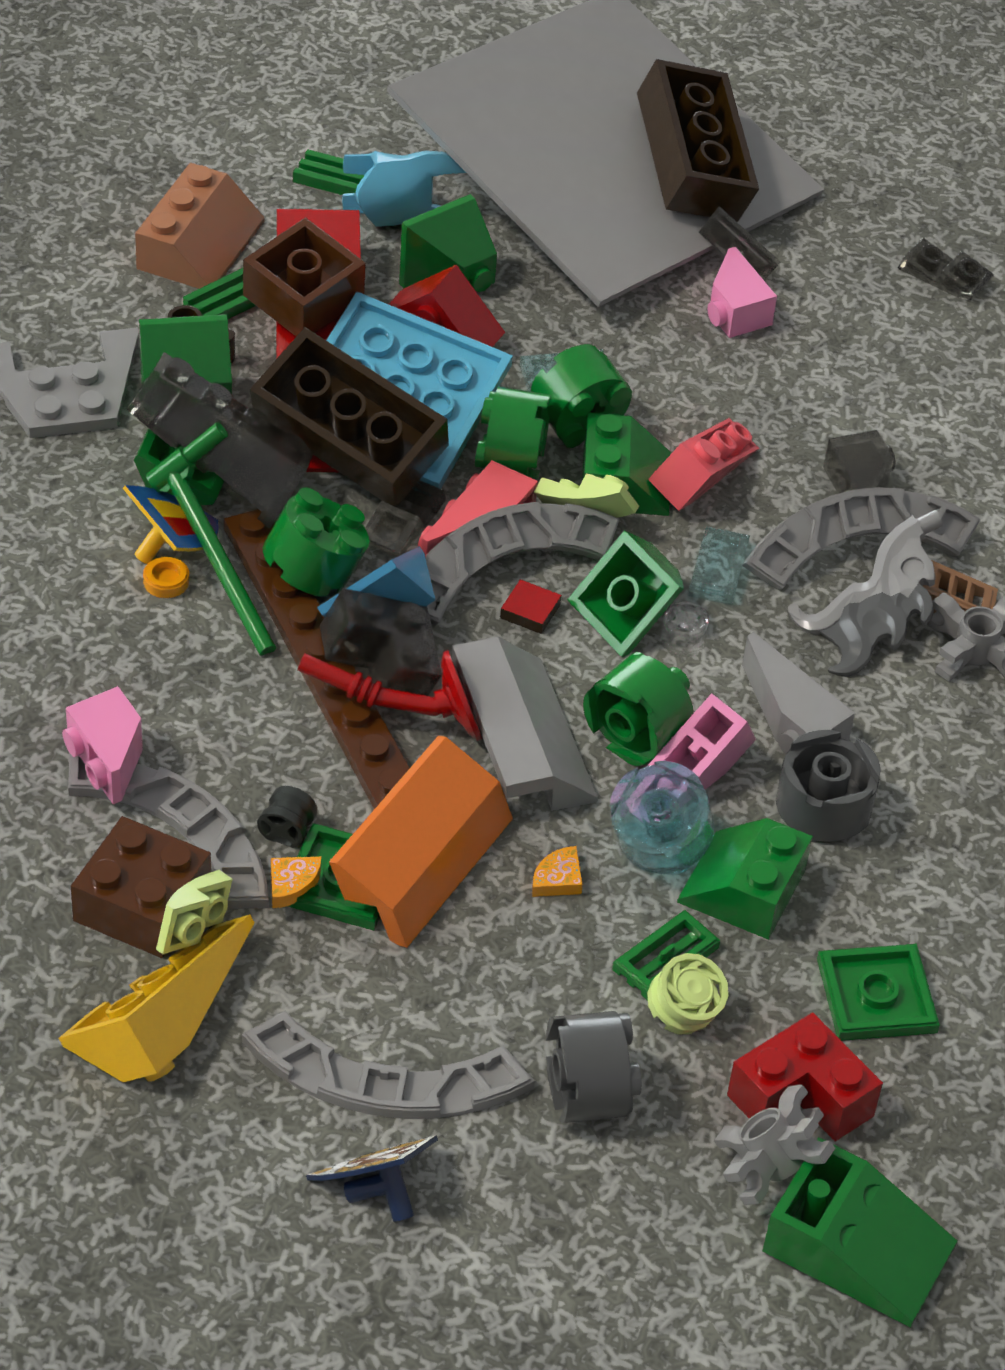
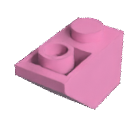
[62,686,143,804]

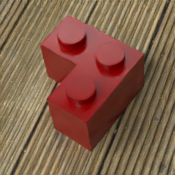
[389,265,505,347]
[727,1012,883,1142]

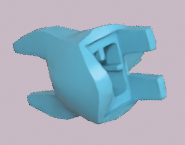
[342,150,466,227]

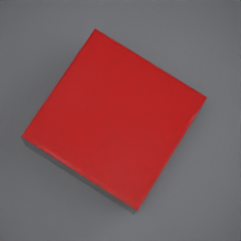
[500,579,562,634]

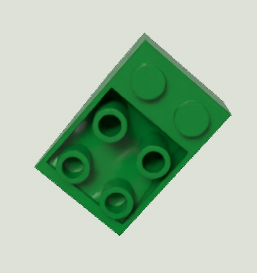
[762,1137,958,1328]

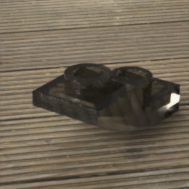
[898,237,994,300]

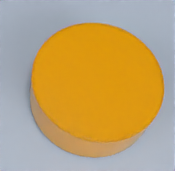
[143,557,189,598]

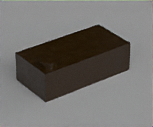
[637,59,759,222]
[250,327,449,509]

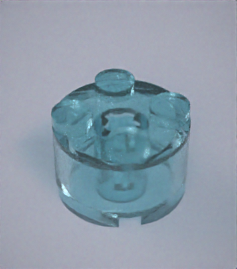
[610,761,714,874]

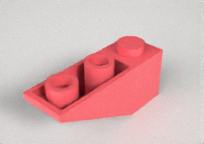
[648,418,759,511]
[418,460,538,556]

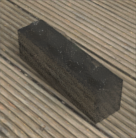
[127,352,314,529]

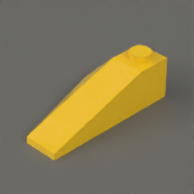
[59,914,255,1082]

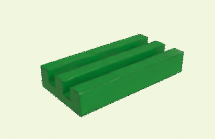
[293,149,364,195]
[183,268,256,319]
[612,910,720,1001]

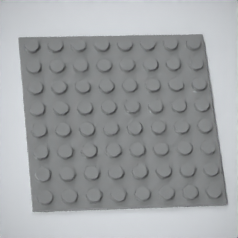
[387,0,824,307]

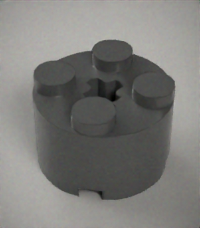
[776,730,881,842]
[546,1011,642,1123]

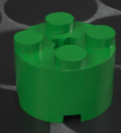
[531,344,632,448]
[475,386,551,481]
[263,487,370,596]
[583,652,694,766]

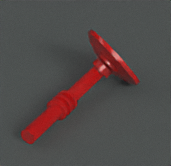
[297,650,483,741]

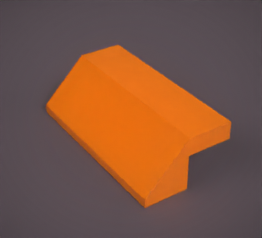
[329,735,513,948]

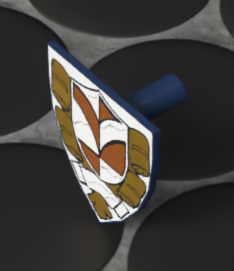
[306,1135,438,1222]

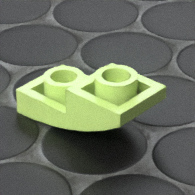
[534,473,639,518]
[156,870,233,954]

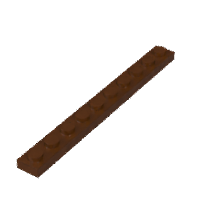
[223,507,410,809]

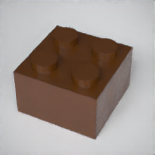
[243,217,366,336]
[71,816,211,958]

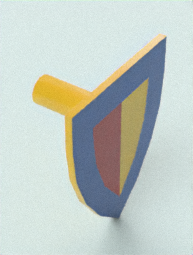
[123,485,218,564]

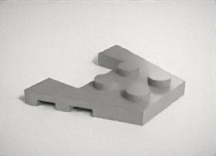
[0,327,139,438]

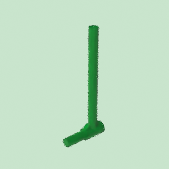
[146,422,276,656]

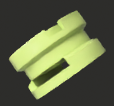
[647,953,729,1034]

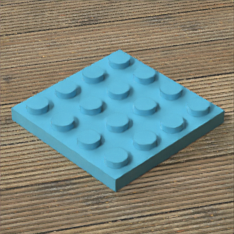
[326,291,513,494]

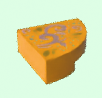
[532,846,583,897]
[271,857,321,908]

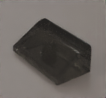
[699,207,780,281]

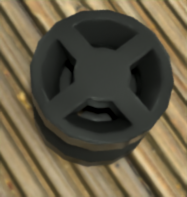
[257,786,318,848]

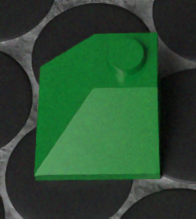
[399,194,497,292]
[567,530,684,657]

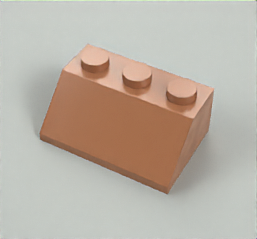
[135,162,264,289]

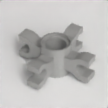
[927,592,1005,682]
[714,1085,836,1205]

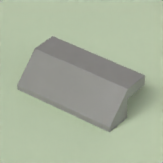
[452,636,598,811]

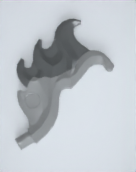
[788,510,943,677]

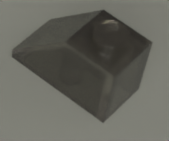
[823,430,896,494]

